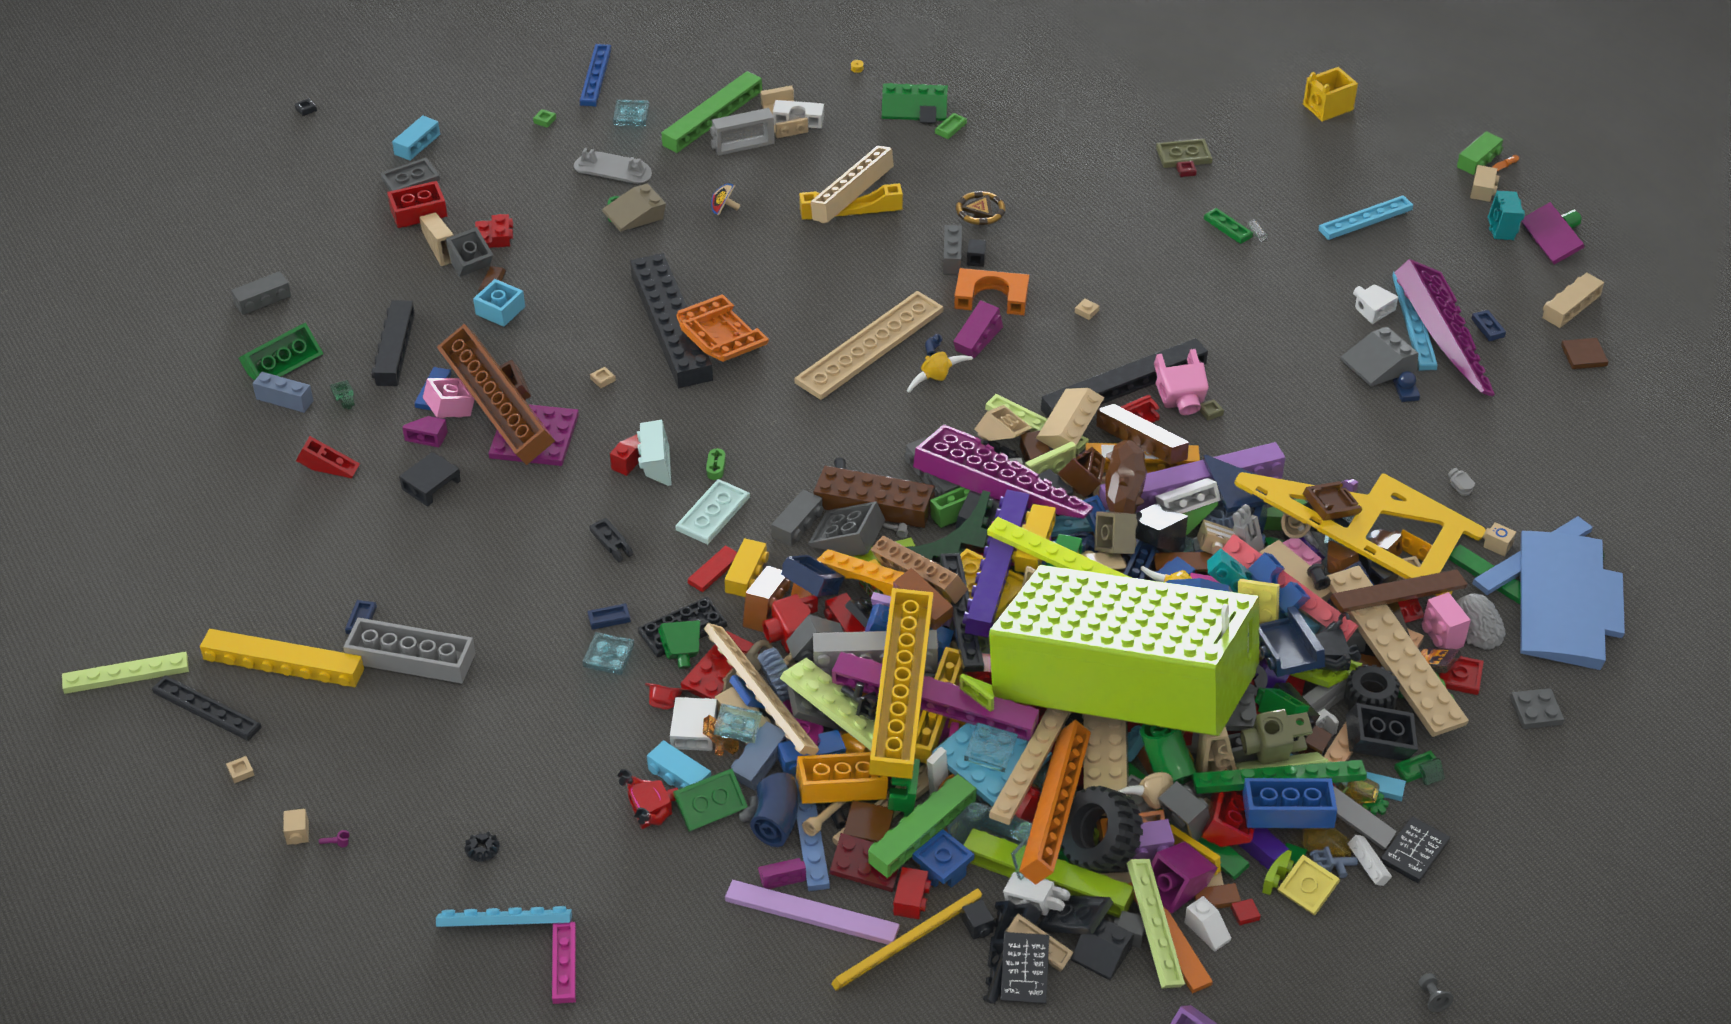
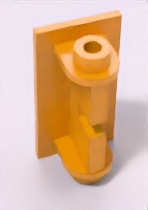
[1401,529,1432,561]

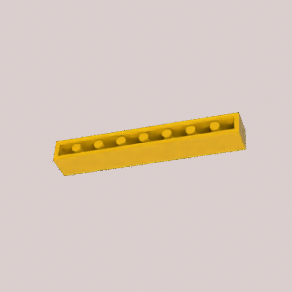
[200,629,364,687]

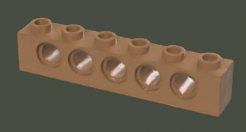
[870,536,968,604]

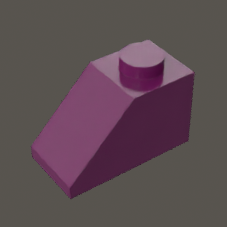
[402,416,448,448]

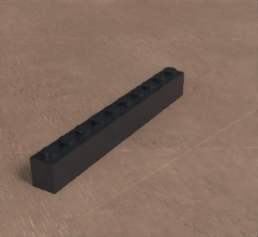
[1041,338,1208,418]

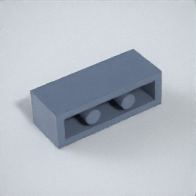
[252,372,313,413]
[731,721,790,791]

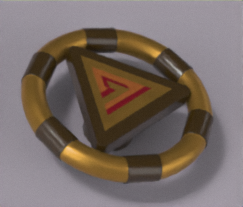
[956,191,1005,225]

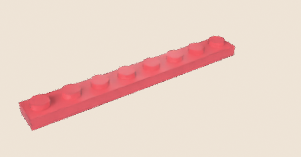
[1222,534,1359,641]

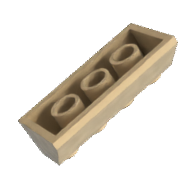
[1036,388,1104,449]
[1259,540,1332,619]

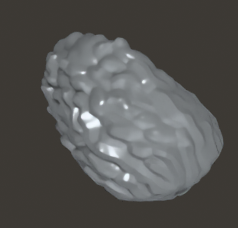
[1456,594,1506,650]

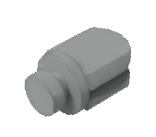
[1448,468,1475,496]

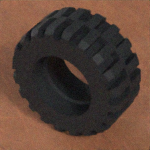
[1061,786,1143,873]

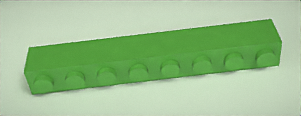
[661,71,762,153]

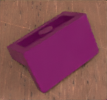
[758,858,806,889]

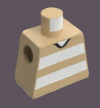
[1197,519,1234,555]

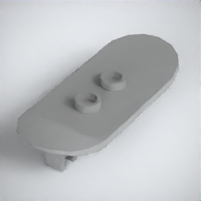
[574,148,652,184]

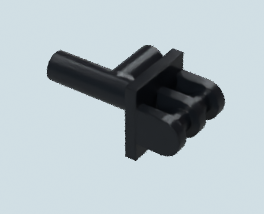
[841,681,878,720]

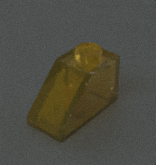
[1302,828,1351,857]

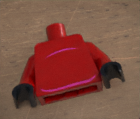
[617,769,678,829]

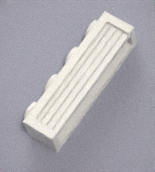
[1347,835,1392,886]

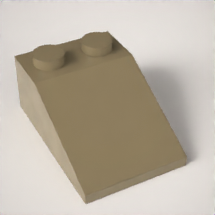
[602,183,666,232]

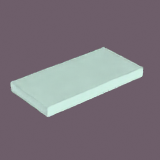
[676,479,750,545]

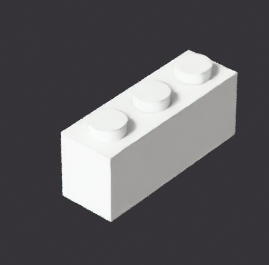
[1155,478,1221,513]

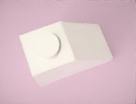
[1184,896,1231,952]

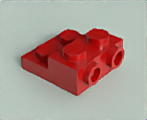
[475,214,513,248]

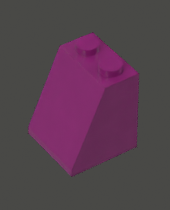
[1151,841,1218,913]

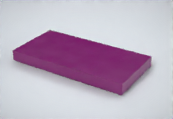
[1521,202,1585,265]

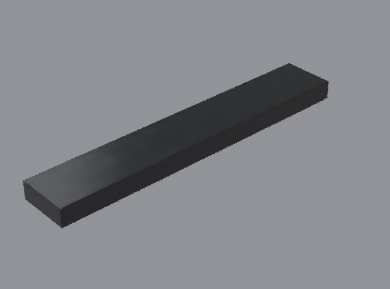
[152,675,262,741]

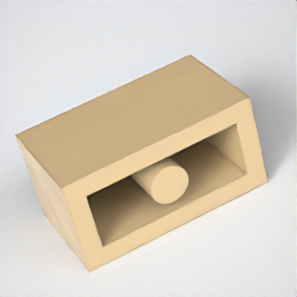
[1470,165,1500,202]

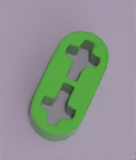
[706,448,726,480]

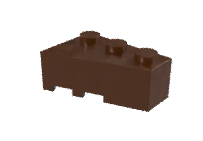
[1057,447,1106,498]

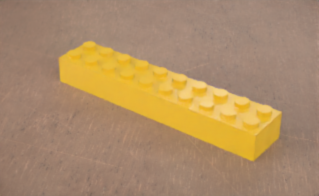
[869,588,933,779]

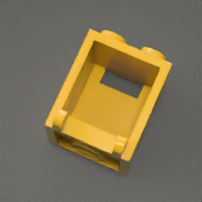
[1303,67,1358,121]

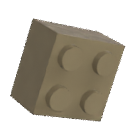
[1094,511,1137,554]

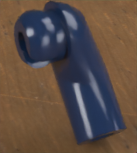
[925,334,942,357]

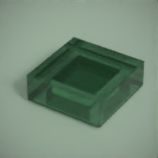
[1418,758,1445,785]

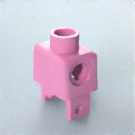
[1154,349,1209,415]

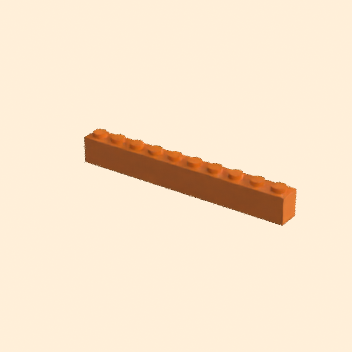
[1019,720,1091,885]

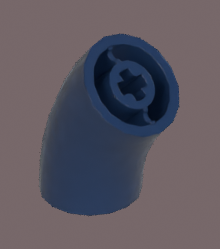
[751,773,798,847]

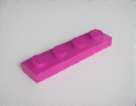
[552,922,576,1004]

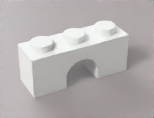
[773,100,824,129]

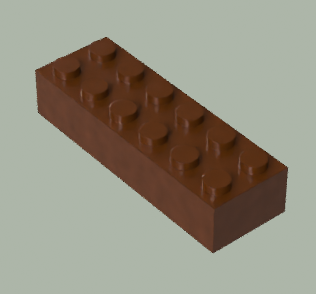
[813,466,935,528]

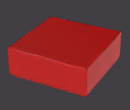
[1231,898,1261,926]

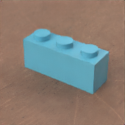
[392,115,440,161]
[647,740,711,789]

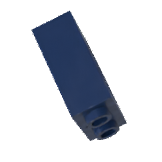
[781,555,845,597]

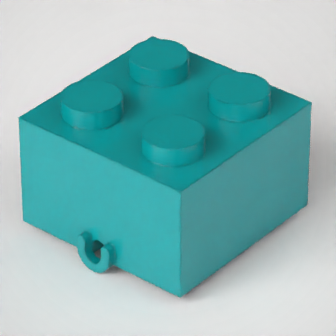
[1487,191,1525,240]

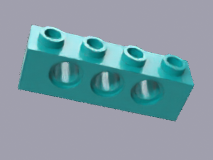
[1207,548,1254,593]

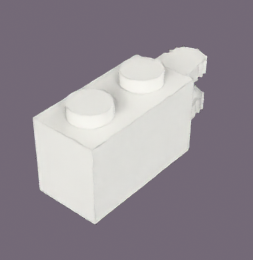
[1003,872,1071,916]

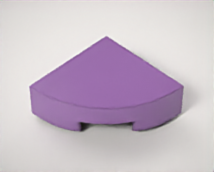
[1342,479,1358,493]

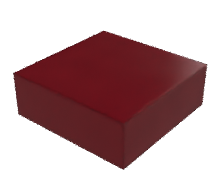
[1176,161,1197,177]

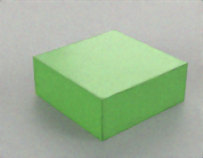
[533,109,556,128]

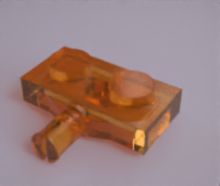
[703,715,739,756]

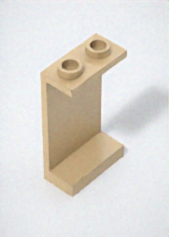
[761,86,808,138]

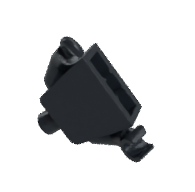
[1314,612,1361,672]

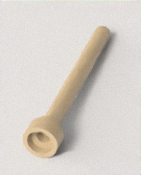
[802,801,847,836]

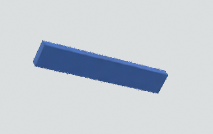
[580,44,611,106]

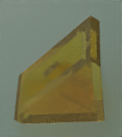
[1338,778,1380,803]

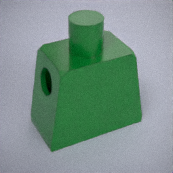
[658,620,700,669]

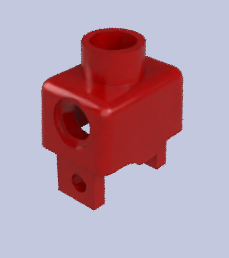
[762,594,818,654]

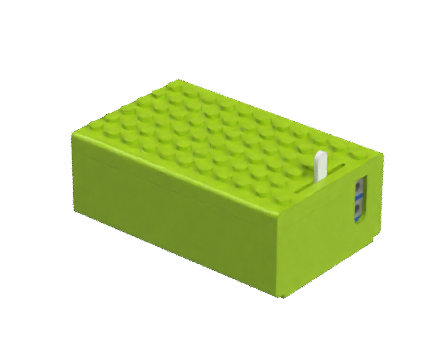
[989,565,1259,736]

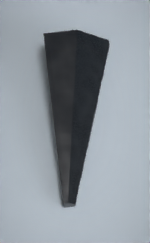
[983,900,1042,1004]

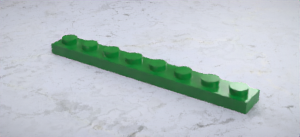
[1192,760,1367,794]

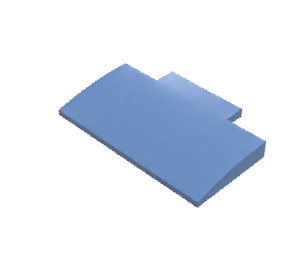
[1520,531,1625,670]

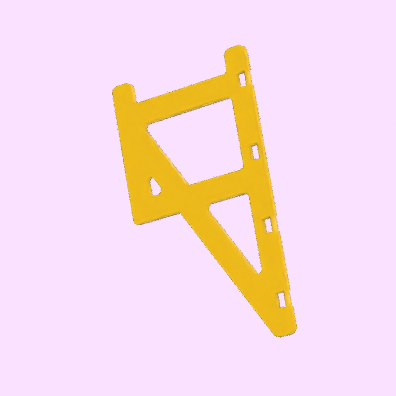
[1234,472,1486,596]

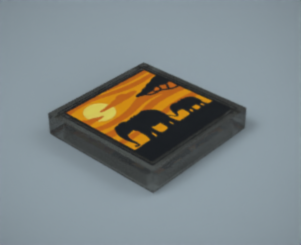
[1419,647,1461,673]

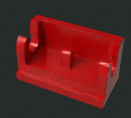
[1120,395,1160,423]

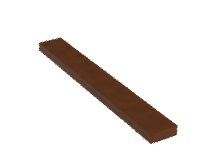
[1330,569,1468,613]

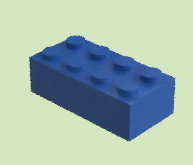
[1243,778,1337,828]

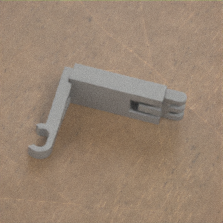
[1232,504,1264,552]
[1254,678,1348,713]

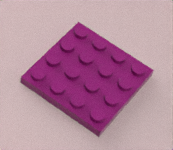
[488,404,579,466]

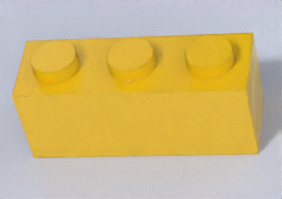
[725,538,769,597]

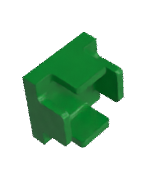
[888,759,920,817]

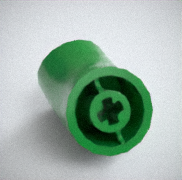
[1140,724,1197,785]

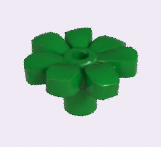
[1361,792,1389,815]

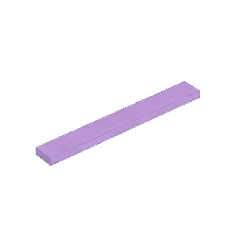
[725,880,900,945]

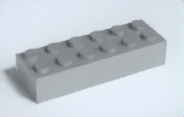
[343,618,476,684]
[813,630,938,677]

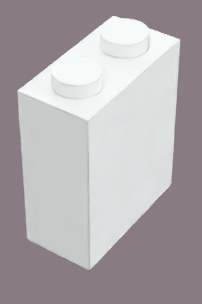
[670,697,717,751]

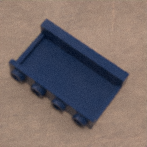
[1259,606,1325,677]

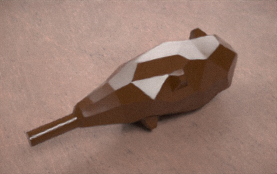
[1105,440,1147,558]

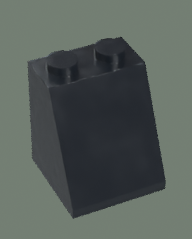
[1135,504,1188,552]

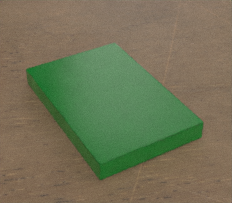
[673,768,748,832]

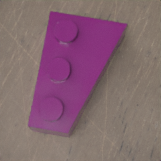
[953,300,1003,358]

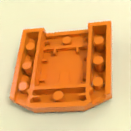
[676,294,769,362]

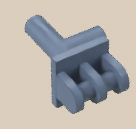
[1310,846,1358,878]

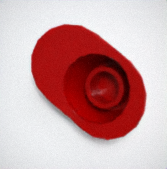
[645,683,693,709]

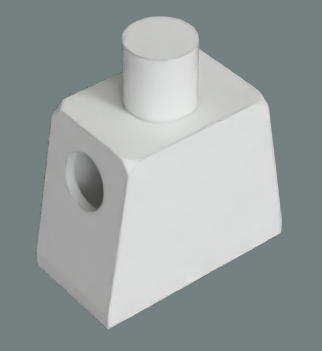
[1353,285,1398,324]

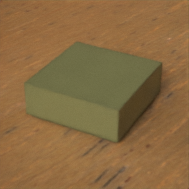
[1199,399,1224,421]

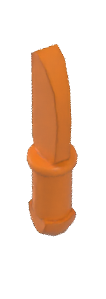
[1492,155,1519,171]

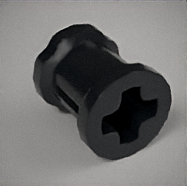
[1307,563,1331,590]

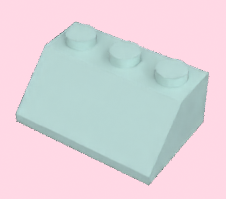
[637,420,672,486]

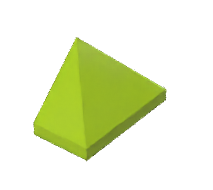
[959,674,994,712]

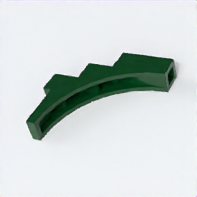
[883,490,993,567]

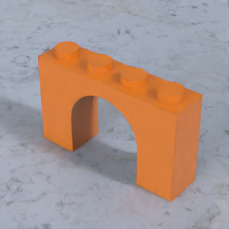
[954,268,1029,315]

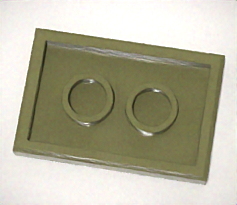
[1156,139,1212,168]

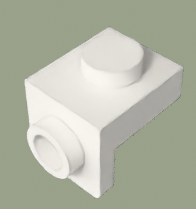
[1307,708,1339,736]

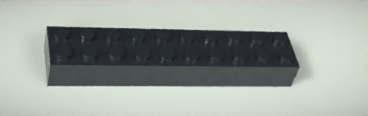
[630,253,713,389]

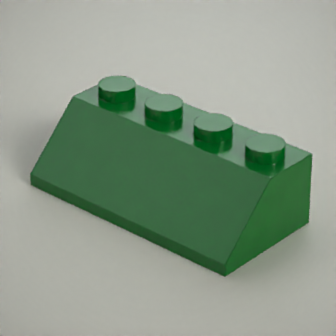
[882,83,948,121]
[238,322,323,381]

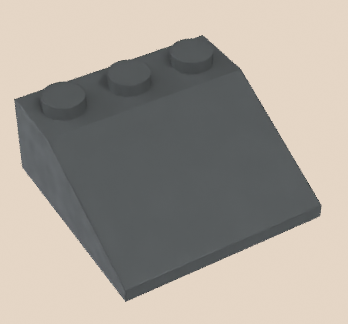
[1341,327,1418,386]
[808,501,885,556]

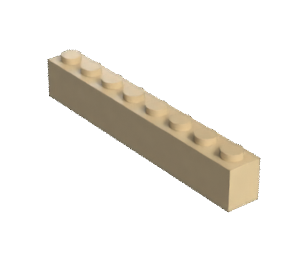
[811,146,894,223]

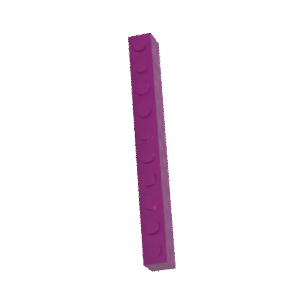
[832,652,1039,741]

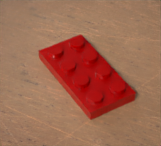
[681,631,760,699]

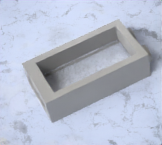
[710,108,775,156]

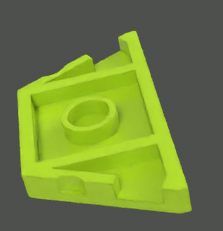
[1290,660,1362,688]

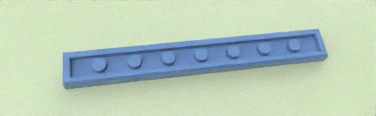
[1472,516,1593,595]

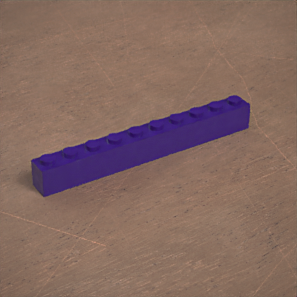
[963,489,1030,638]

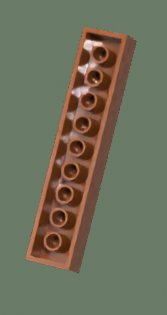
[437,324,555,465]

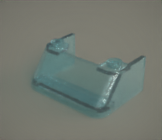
[947,803,1033,880]

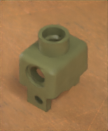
[1240,709,1313,764]

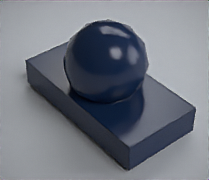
[1392,371,1420,402]

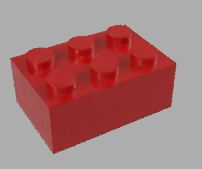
[387,181,448,228]

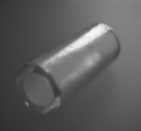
[1248,220,1268,242]

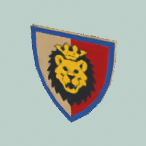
[711,183,740,215]

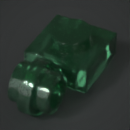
[330,380,355,410]

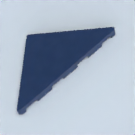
[1203,455,1293,513]

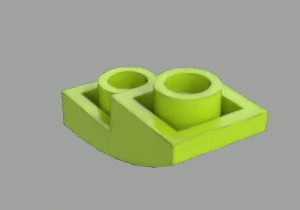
[1262,850,1294,895]

